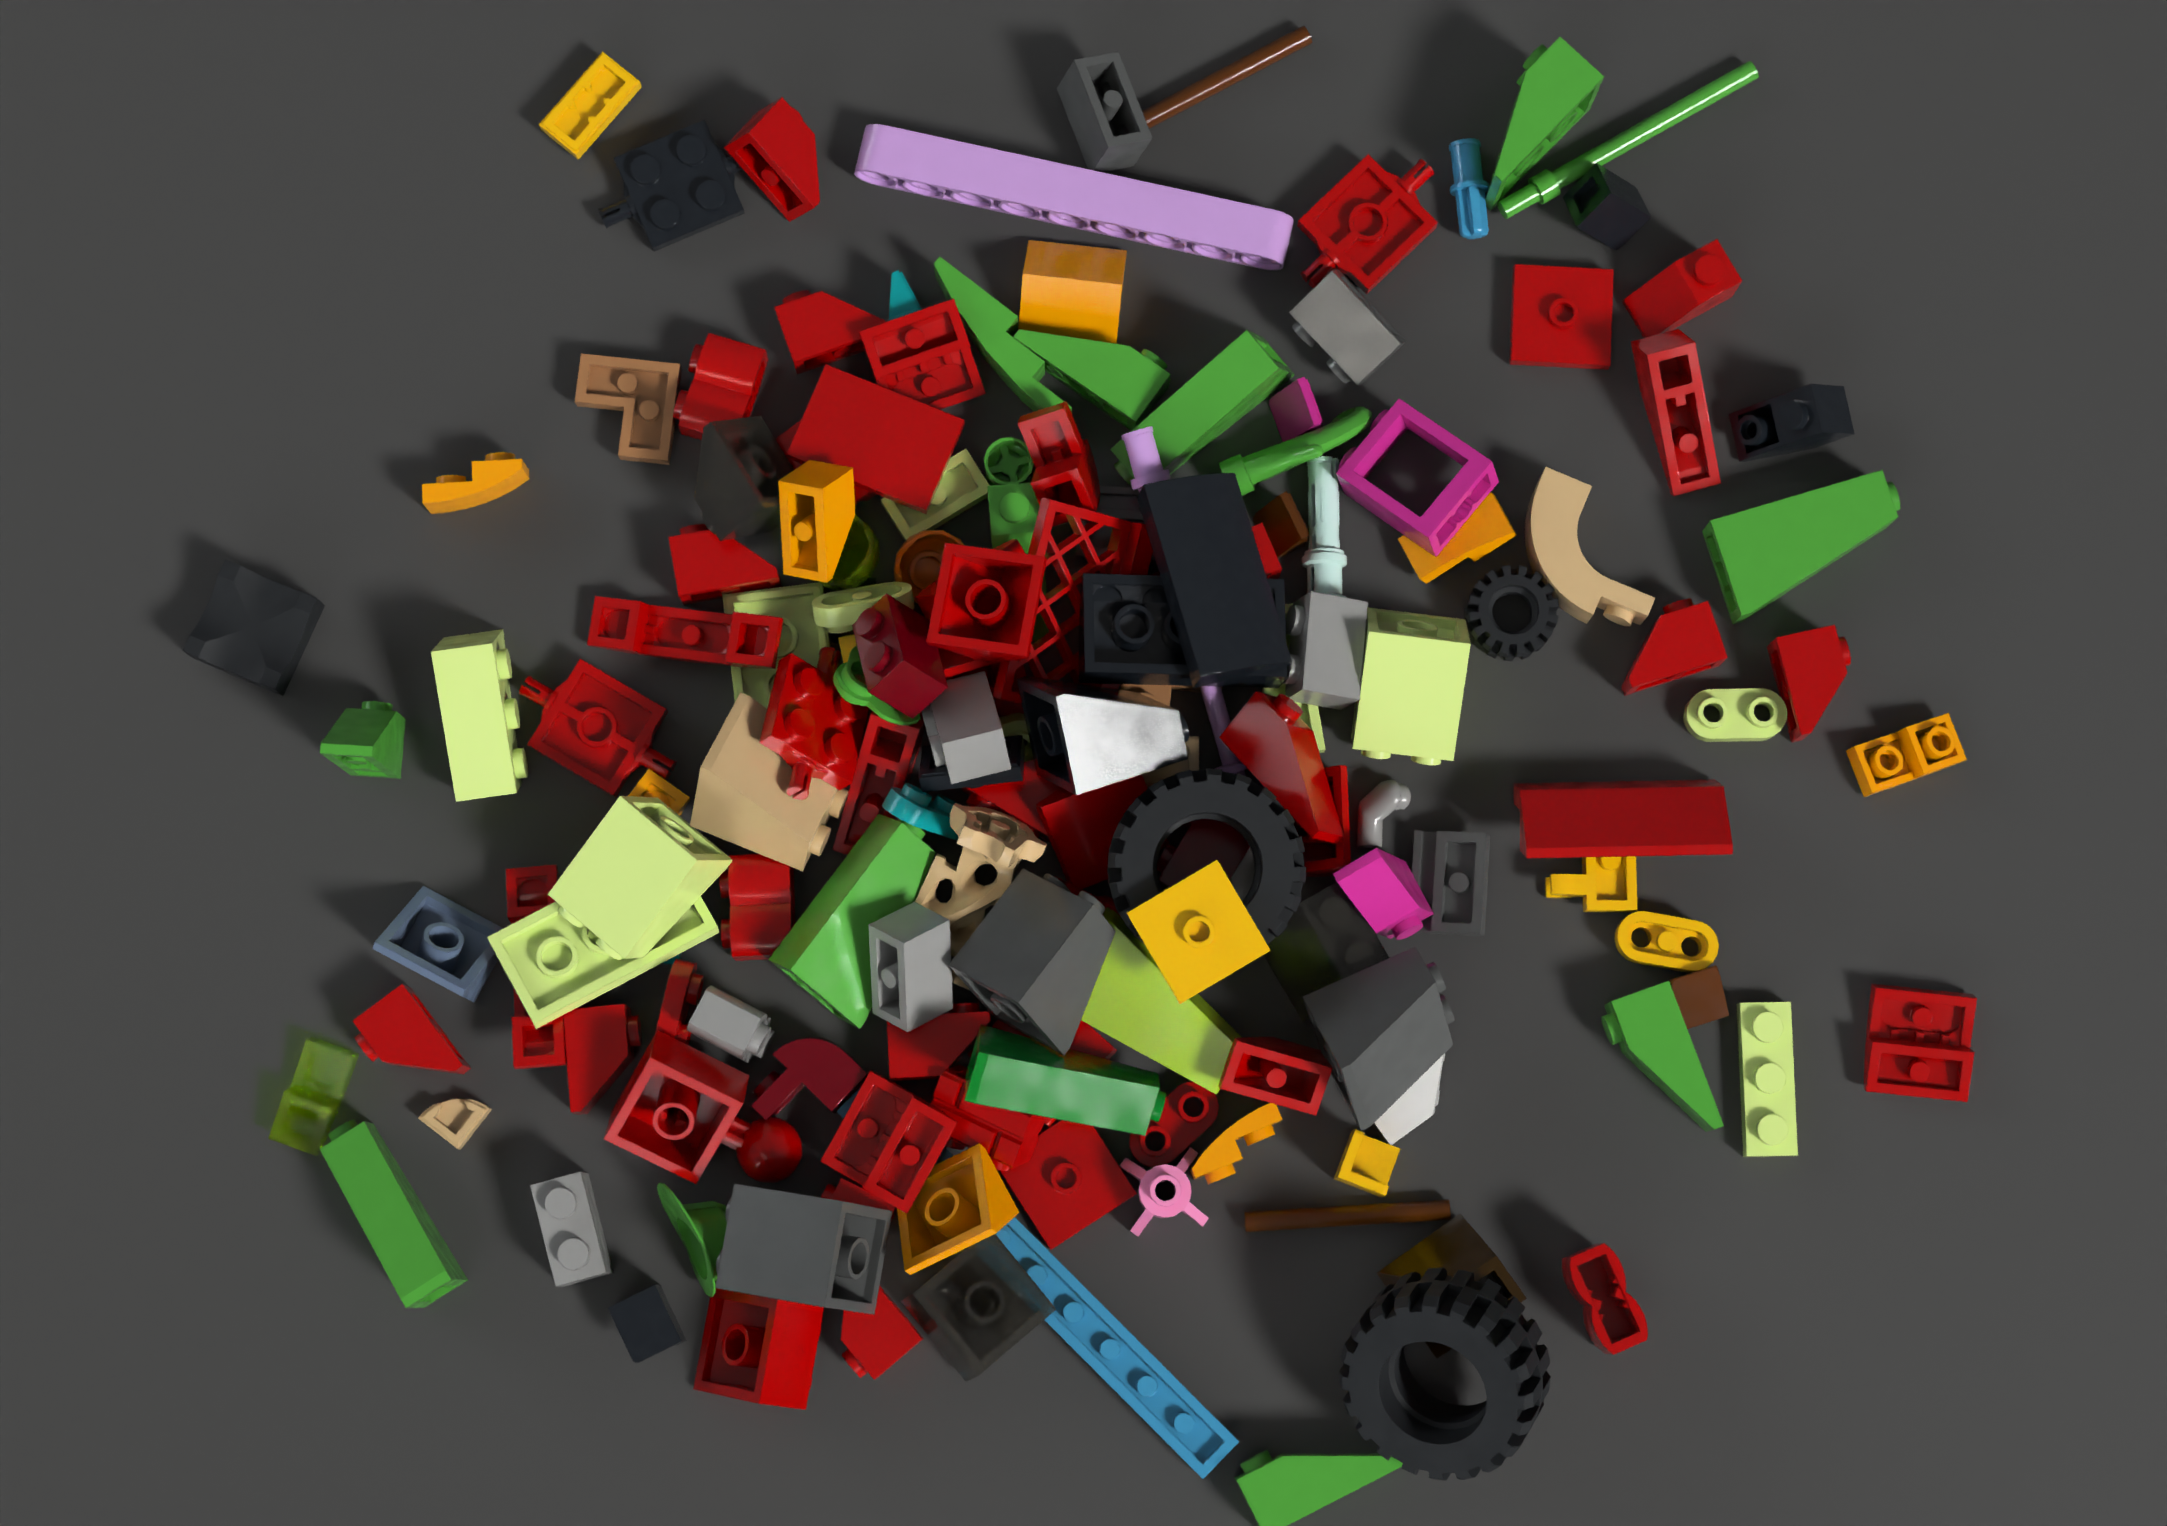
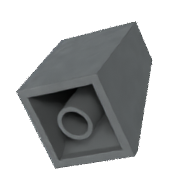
[949,869,1116,1055]
[1303,947,1455,1131]
[715,1184,892,1315]

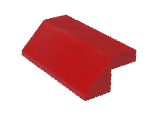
[1514,779,1733,858]

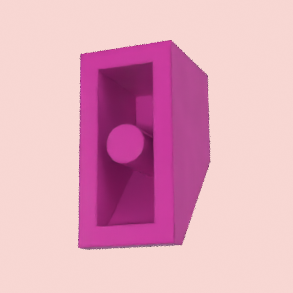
[1333,848,1434,940]

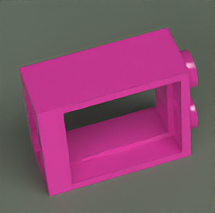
[1336,398,1499,557]

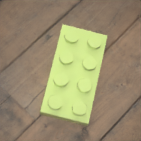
[487,896,719,1029]

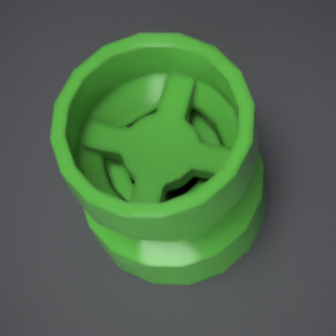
[984,437,1034,486]

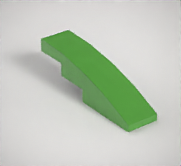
[934,256,1072,413]

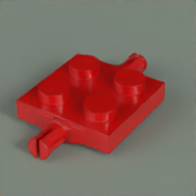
[1297,154,1438,295]
[759,647,869,800]
[519,659,677,798]

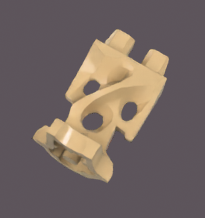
[915,803,1047,990]

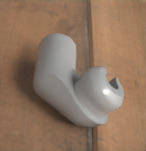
[1357,780,1411,849]

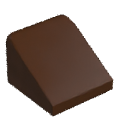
[1253,491,1309,558]
[1669,965,1729,1029]

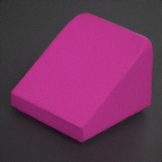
[1269,377,1323,442]

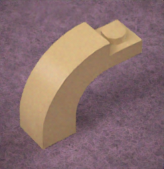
[1525,466,1655,627]

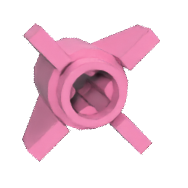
[1120,1147,1209,1237]

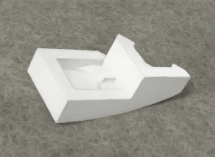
[1374,1053,1445,1145]

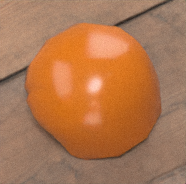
[894,530,964,603]

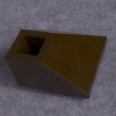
[1376,1214,1527,1358]

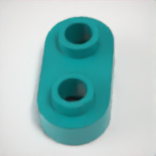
[882,783,960,840]

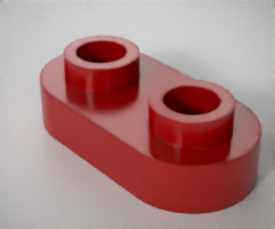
[655,958,704,1045]
[1129,1082,1219,1168]

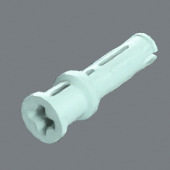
[1302,456,1347,598]

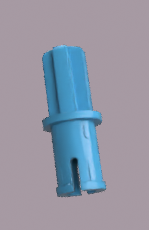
[1449,138,1489,240]

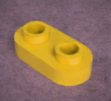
[1614,911,1719,973]

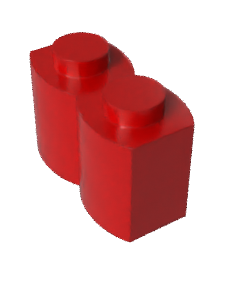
[673,333,768,451]
[719,854,796,961]
[1562,1243,1648,1355]

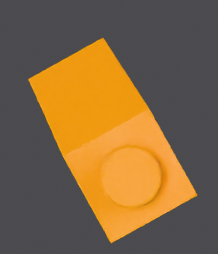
[778,460,855,583]

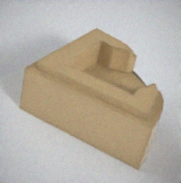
[418,1098,492,1150]

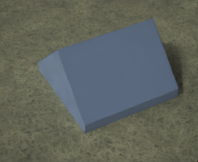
[373,886,503,1003]

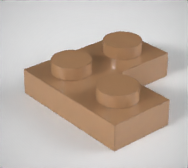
[575,353,682,465]

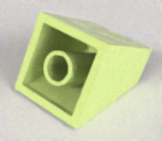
[1351,607,1471,765]
[548,796,733,960]

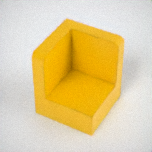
[1334,1129,1400,1197]

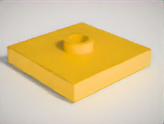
[1126,860,1271,1004]

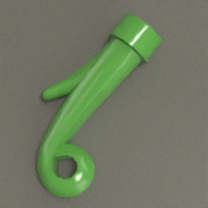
[1219,406,1372,496]

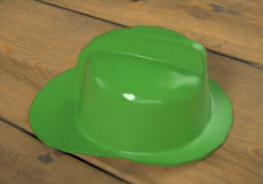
[657,1182,727,1297]

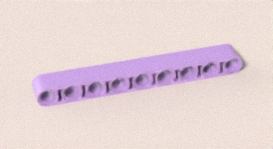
[854,124,1294,270]

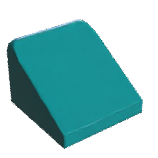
[889,270,922,321]

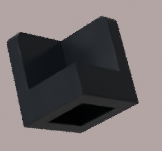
[1563,163,1651,250]
[608,1285,686,1363]

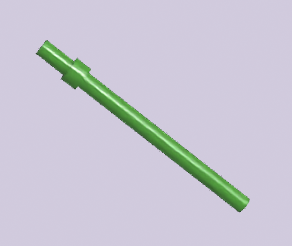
[1497,61,1759,219]

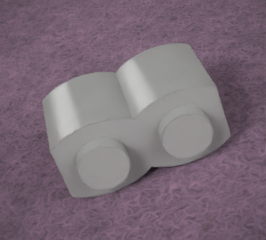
[687,985,775,1063]

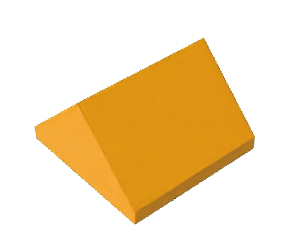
[1018,240,1127,344]
[897,1143,1020,1275]

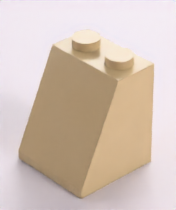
[690,692,849,872]

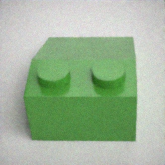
[1485,37,1604,211]

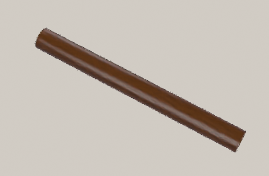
[1142,26,1312,129]
[1244,1199,1451,1232]

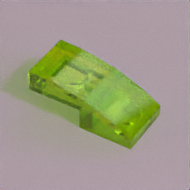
[269,1037,359,1156]

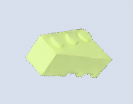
[431,629,528,802]

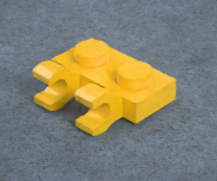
[1545,856,1637,912]

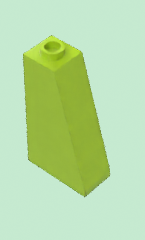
[1081,907,1242,1095]

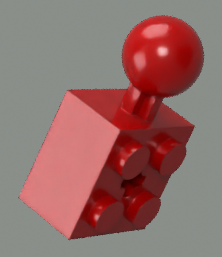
[604,1030,802,1184]

